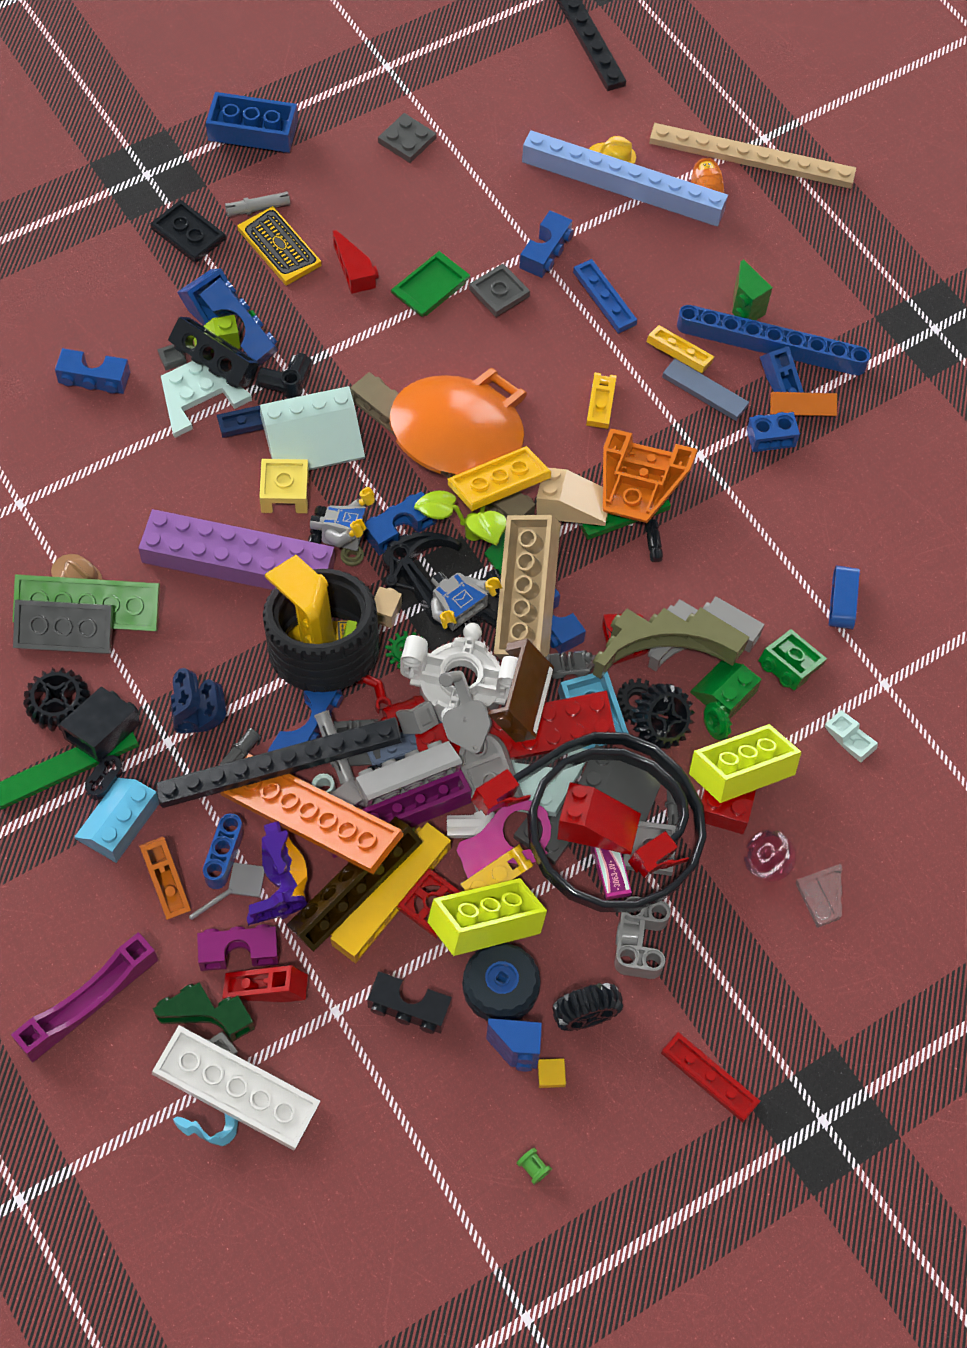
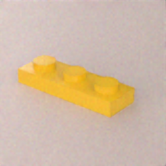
[646,325,715,373]

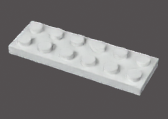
[152,1025,320,1150]

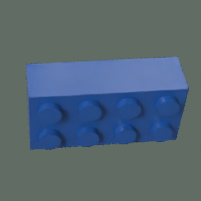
[206,92,298,153]

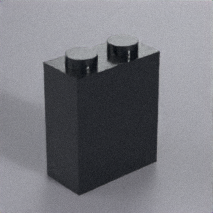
[59,686,141,762]

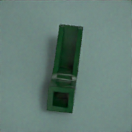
[152,982,255,1042]

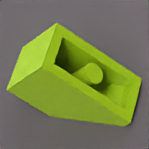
[194,315,240,353]

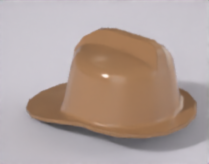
[51,554,102,580]

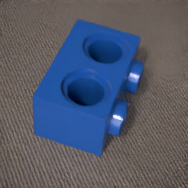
[747,412,800,452]

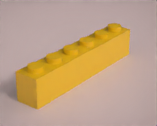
[330,823,451,964]

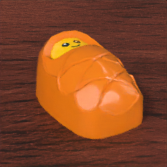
[691,158,724,193]

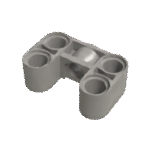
[614,897,671,979]

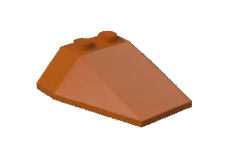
[603,428,698,523]

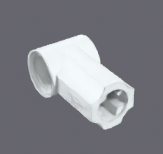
[447,811,495,838]

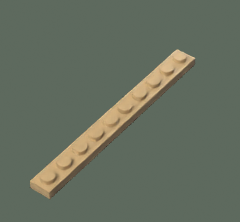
[649,123,856,189]

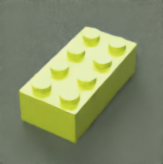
[689,724,801,803]
[428,878,547,956]

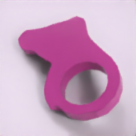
[457,800,551,878]

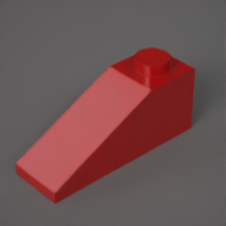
[332,230,379,294]
[223,965,308,1002]

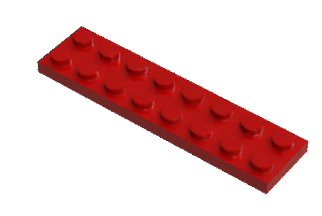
[415,691,616,770]

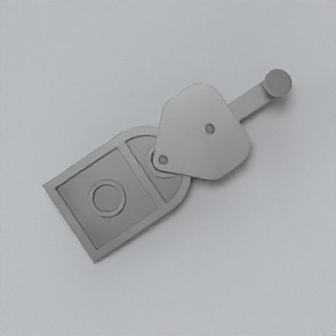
[439,671,523,812]

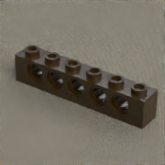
[286,816,423,952]

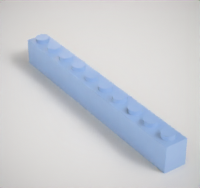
[522,130,728,227]

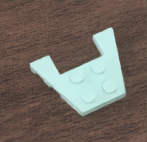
[161,361,252,438]
[511,748,587,817]

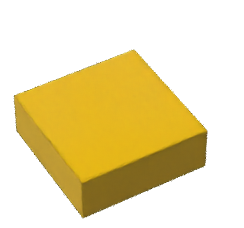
[538,1059,566,1088]

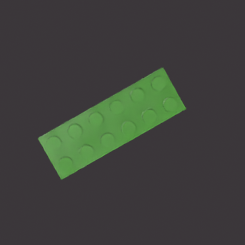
[13,574,160,631]

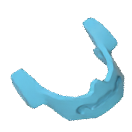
[173,1113,238,1146]

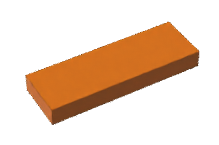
[770,392,837,417]

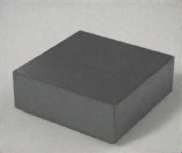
[157,344,187,371]

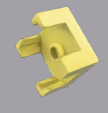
[260,459,309,513]

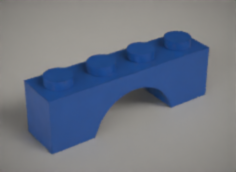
[199,278,279,367]
[268,689,343,773]

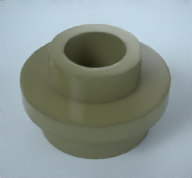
[340,546,364,566]

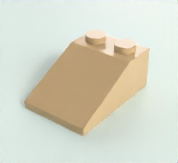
[537,468,608,526]

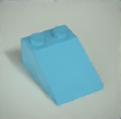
[558,671,629,749]

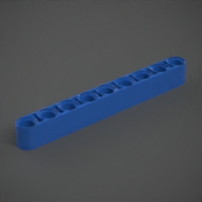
[677,305,870,375]

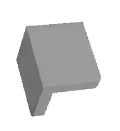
[396,701,439,734]

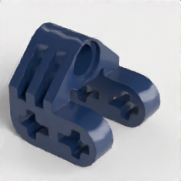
[171,668,226,734]

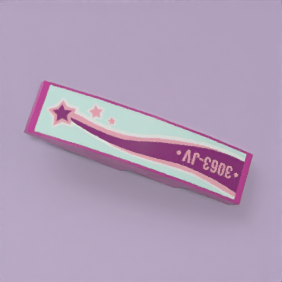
[590,846,632,900]

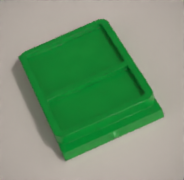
[391,251,470,317]

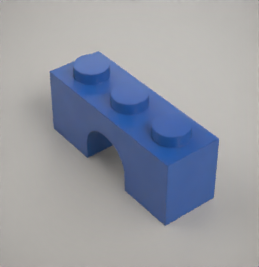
[519,210,574,278]
[55,348,130,394]
[364,491,437,556]
[550,588,586,655]

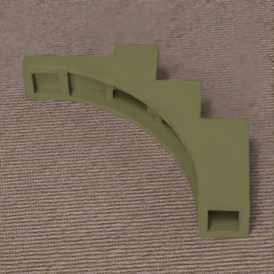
[593,607,750,679]

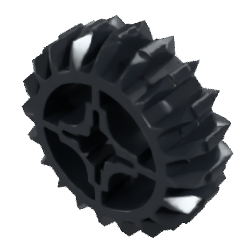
[23,667,91,731]
[631,683,695,749]
[552,983,624,1031]

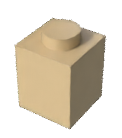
[374,587,402,628]

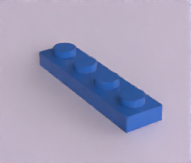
[573,259,637,334]

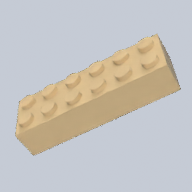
[494,515,561,660]

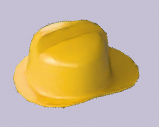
[589,136,636,164]

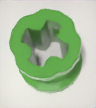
[516,1148,552,1185]

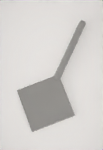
[189,863,265,920]

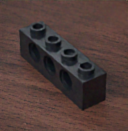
[168,317,259,388]

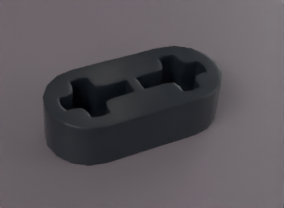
[85,755,123,800]

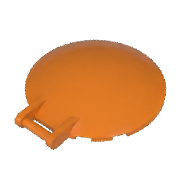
[390,368,527,475]

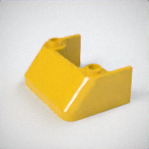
[265,555,336,644]

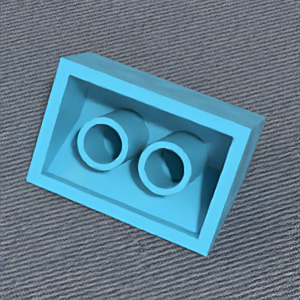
[74,778,159,863]

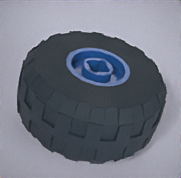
[462,943,541,1021]

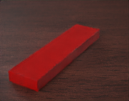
[661,1032,760,1123]

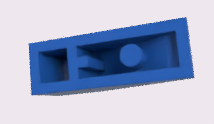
[760,346,804,393]

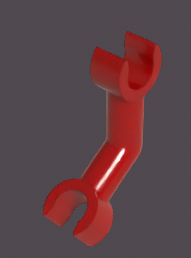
[355,674,391,714]

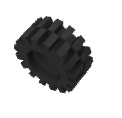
[617,678,656,725]

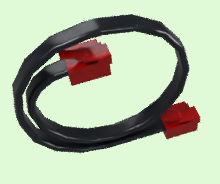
[471,732,707,913]

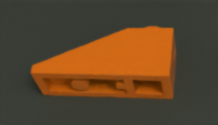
[139,837,191,920]

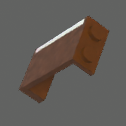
[488,638,554,742]

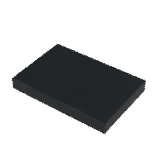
[150,200,226,264]

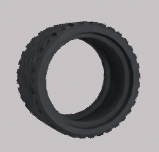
[263,569,380,692]

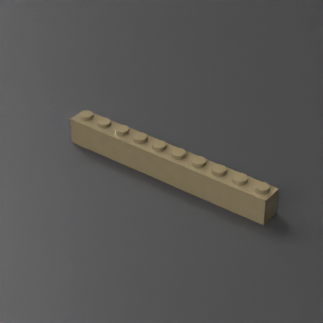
[350,372,535,520]

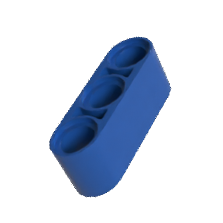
[829,565,860,630]
[203,813,244,889]

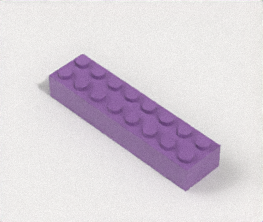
[138,509,335,590]

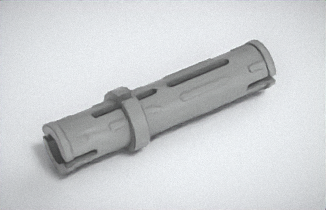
[225,191,290,217]
[314,710,355,785]

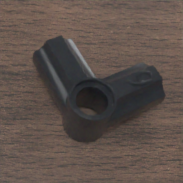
[257,352,312,399]

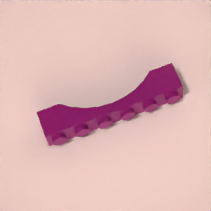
[11,932,158,1063]

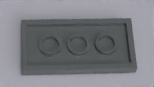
[13,599,113,653]

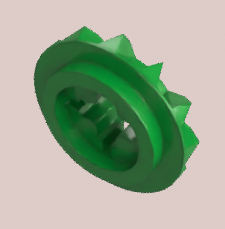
[704,702,732,740]

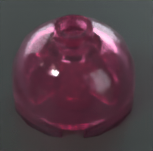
[744,830,796,882]

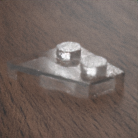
[795,864,842,928]

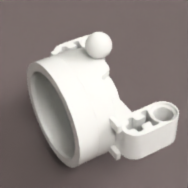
[400,623,518,721]

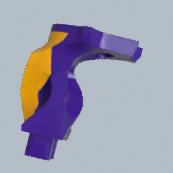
[247,821,307,926]

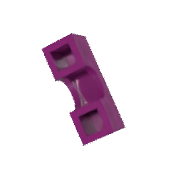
[197,924,279,971]

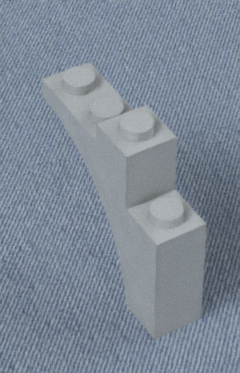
[648,596,765,671]

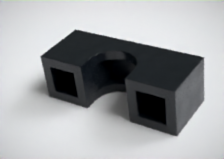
[367,971,452,1034]

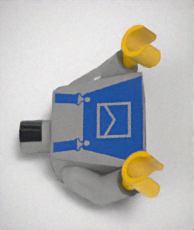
[310,487,375,551]
[431,572,503,631]

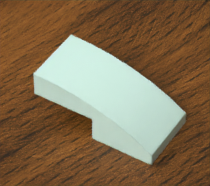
[825,710,878,762]

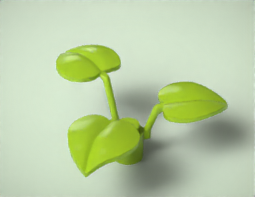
[414,491,506,546]

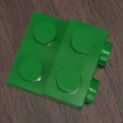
[758,629,827,691]

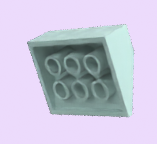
[260,386,365,470]

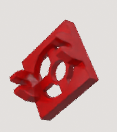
[397,868,461,939]

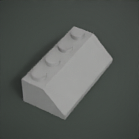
[355,740,462,808]

